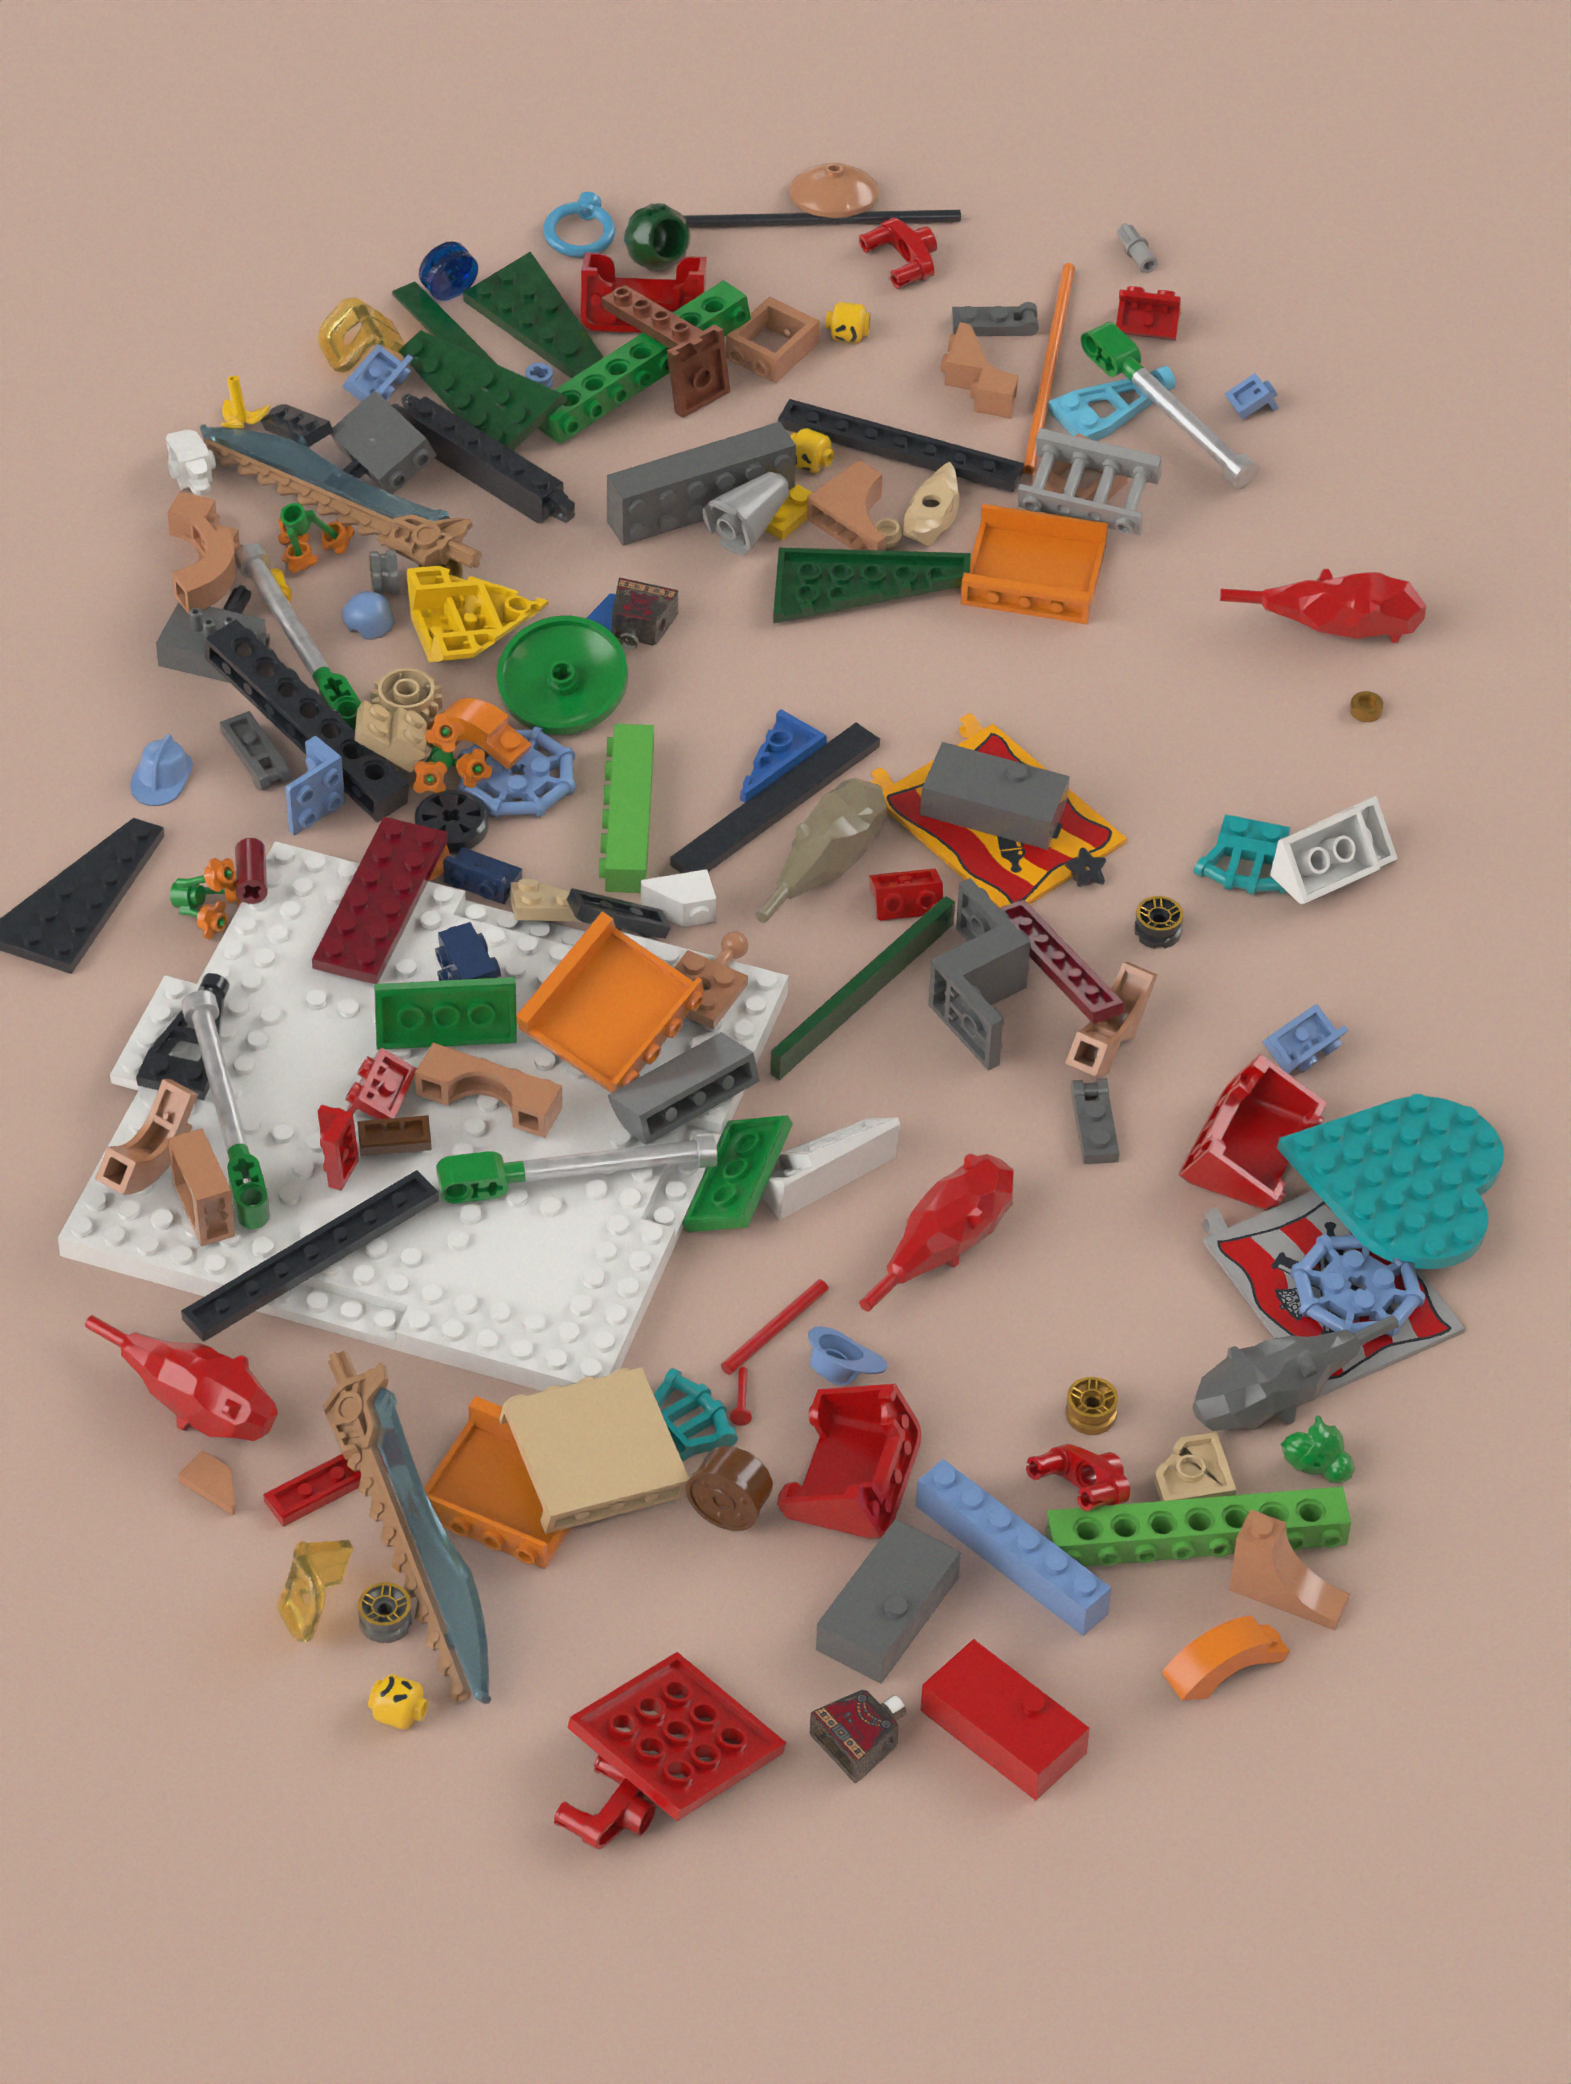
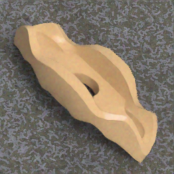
[902,462,959,546]

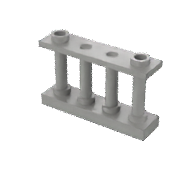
[1018,428,1162,536]

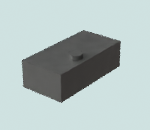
[920,742,1070,850]
[816,1519,961,1684]

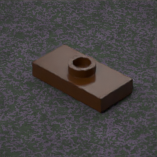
[357,1115,432,1156]

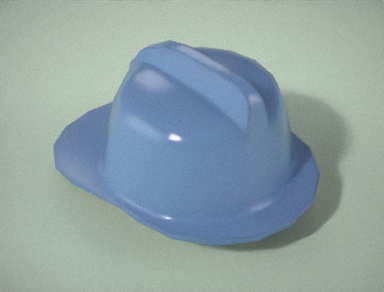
[130,734,193,806]
[808,1326,887,1385]

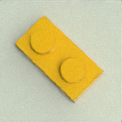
[765,484,813,540]

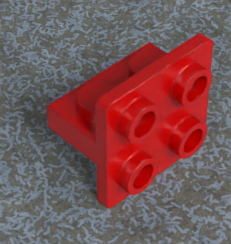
[1116,286,1181,341]

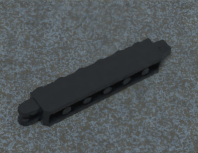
[391,394,575,523]

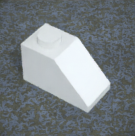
[641,869,716,927]

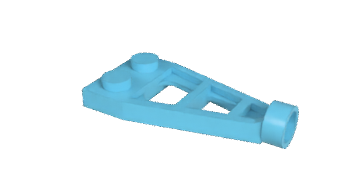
[1048,366,1176,441]

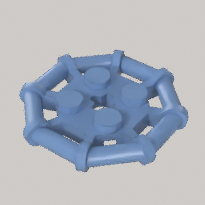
[458,727,576,818]
[1290,1234,1425,1337]

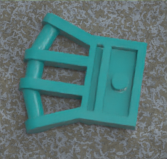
[1194,814,1291,895]
[654,1368,738,1462]

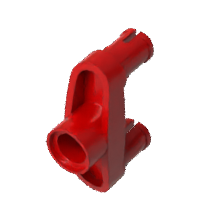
[859,218,938,289]
[1026,1444,1130,1511]
[554,1755,656,1849]

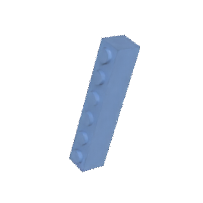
[916,1459,1111,1636]

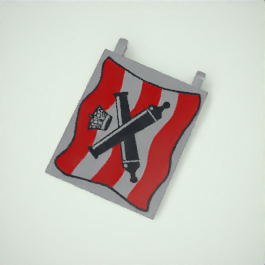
[1202,1191,1465,1398]

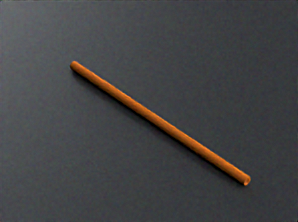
[1024,263,1075,475]

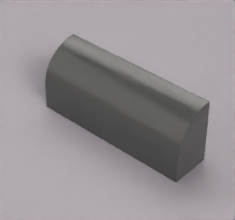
[608,1032,760,1145]

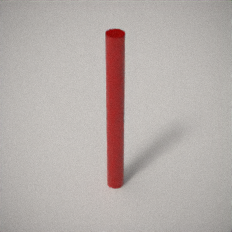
[721,1279,828,1375]

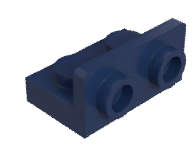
[443,847,523,904]

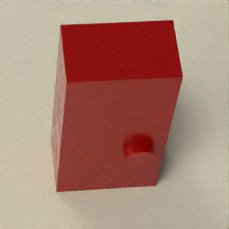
[920,1639,1090,1801]

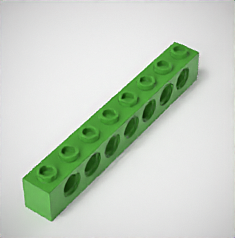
[1045,1487,1351,1566]

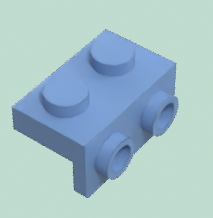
[342,344,413,402]
[1262,1004,1349,1074]

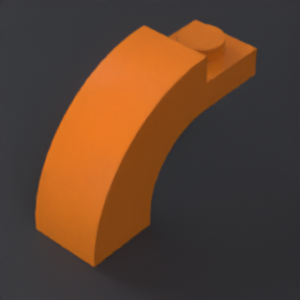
[427,698,532,770]
[1161,1615,1290,1701]

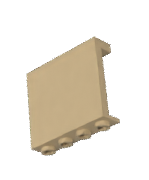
[499,1367,689,1534]

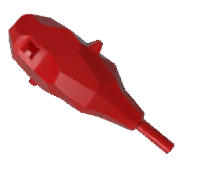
[1220,569,1426,643]
[859,1153,1014,1312]
[85,1315,278,1441]

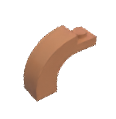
[172,512,236,615]
[95,1079,198,1195]

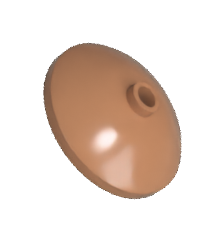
[789,163,879,218]

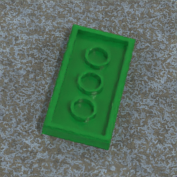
[374,977,517,1050]
[682,1115,793,1232]

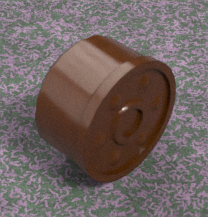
[686,1446,773,1531]

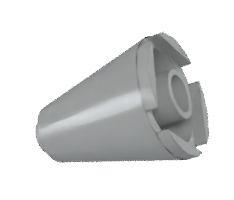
[703,472,789,555]

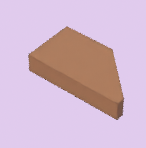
[178,1450,236,1515]

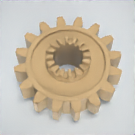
[371,668,443,726]

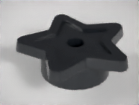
[1065,847,1106,887]

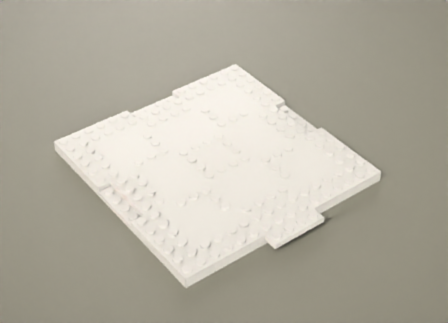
[58,841,789,1391]

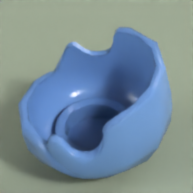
[342,591,395,639]

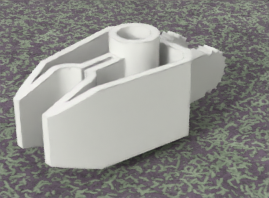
[166,429,216,496]

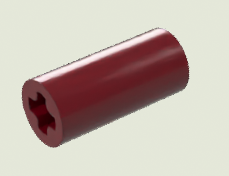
[235,838,268,904]

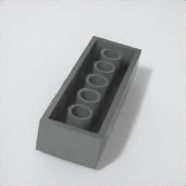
[607,422,796,546]

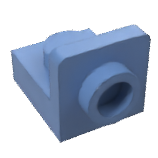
[1225,373,1279,420]

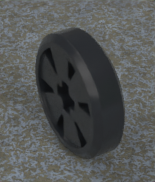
[415,790,489,853]

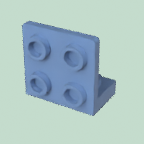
[285,736,345,835]

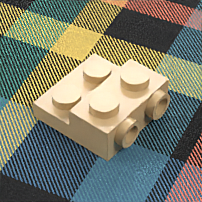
[355,700,432,773]

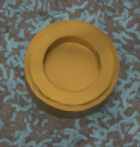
[1350,691,1384,722]

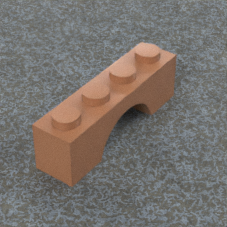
[415,1043,562,1138]

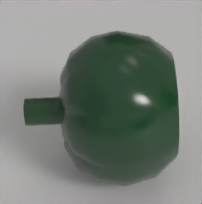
[624,203,691,271]

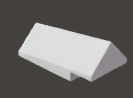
[1270,796,1398,904]
[762,1117,900,1220]

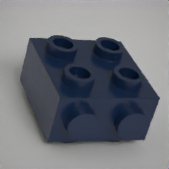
[435,922,501,981]

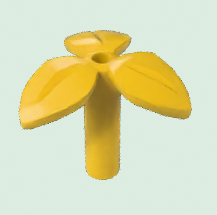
[221,375,270,429]

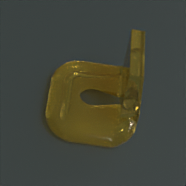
[318,297,405,373]
[277,1540,353,1642]

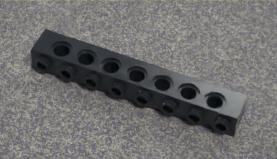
[205,619,410,823]

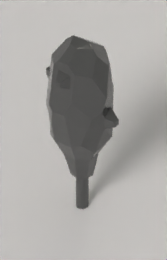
[1192,1315,1399,1431]

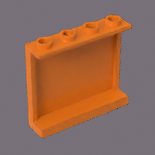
[960,504,1108,624]
[516,911,704,1093]
[411,1396,572,1569]

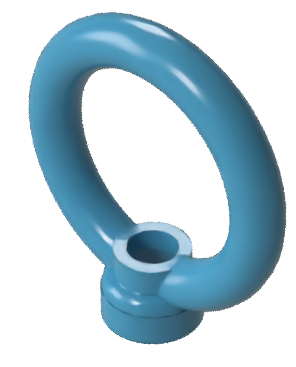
[543,192,616,258]

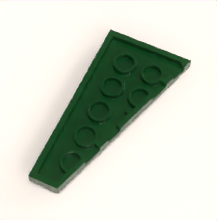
[399,330,568,451]

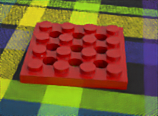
[567,1652,786,1821]

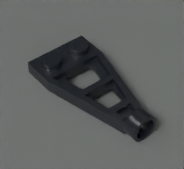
[136,973,230,1101]

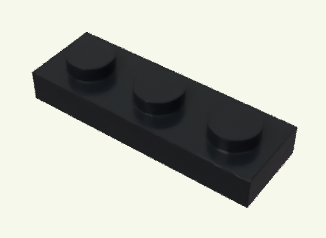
[261,404,334,447]
[566,888,671,939]

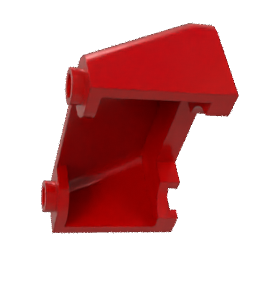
[580,252,707,333]
[1179,1054,1327,1210]
[777,1383,921,1539]

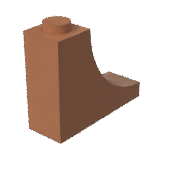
[807,460,886,551]
[1229,1510,1350,1630]

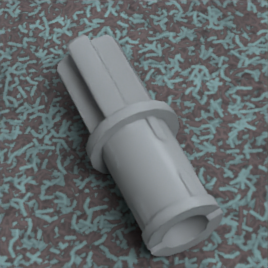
[1117,223,1158,273]

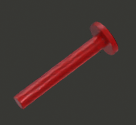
[730,1367,752,1426]

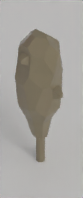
[756,778,887,923]

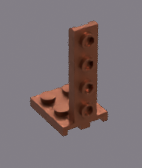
[601,285,730,418]

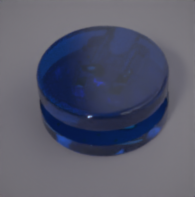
[418,241,478,301]

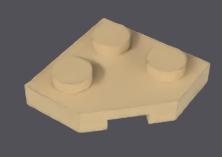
[509,879,582,922]
[1154,1431,1237,1501]

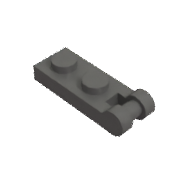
[952,302,1039,336]
[220,711,291,791]
[1071,1078,1120,1164]

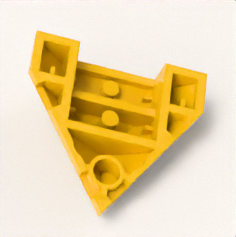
[407,566,549,663]

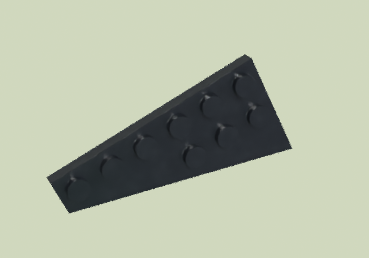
[0,818,164,974]

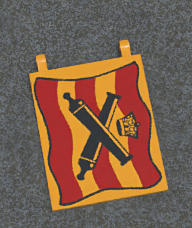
[871,713,1127,908]

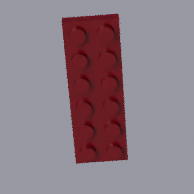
[312,817,448,984]

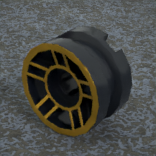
[1134,896,1184,949]

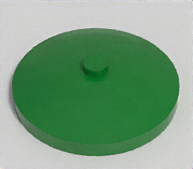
[497,615,629,735]

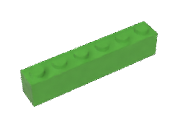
[599,724,654,893]

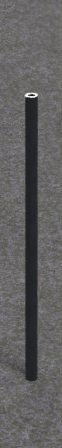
[683,209,961,227]

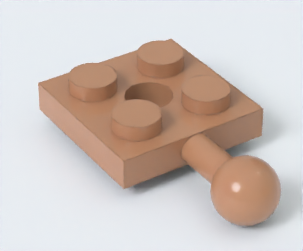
[674,931,749,1030]

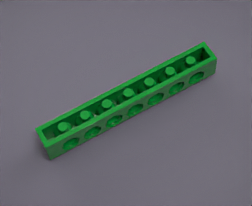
[538,280,751,444]

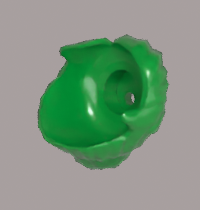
[1280,1415,1355,1484]

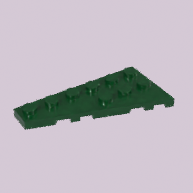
[463,251,604,379]
[773,547,971,624]

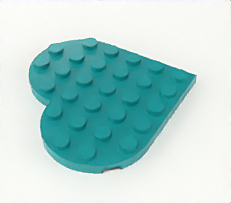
[1277,1094,1504,1269]

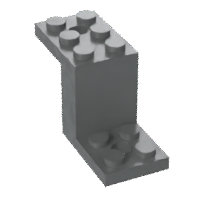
[928,878,1031,1071]

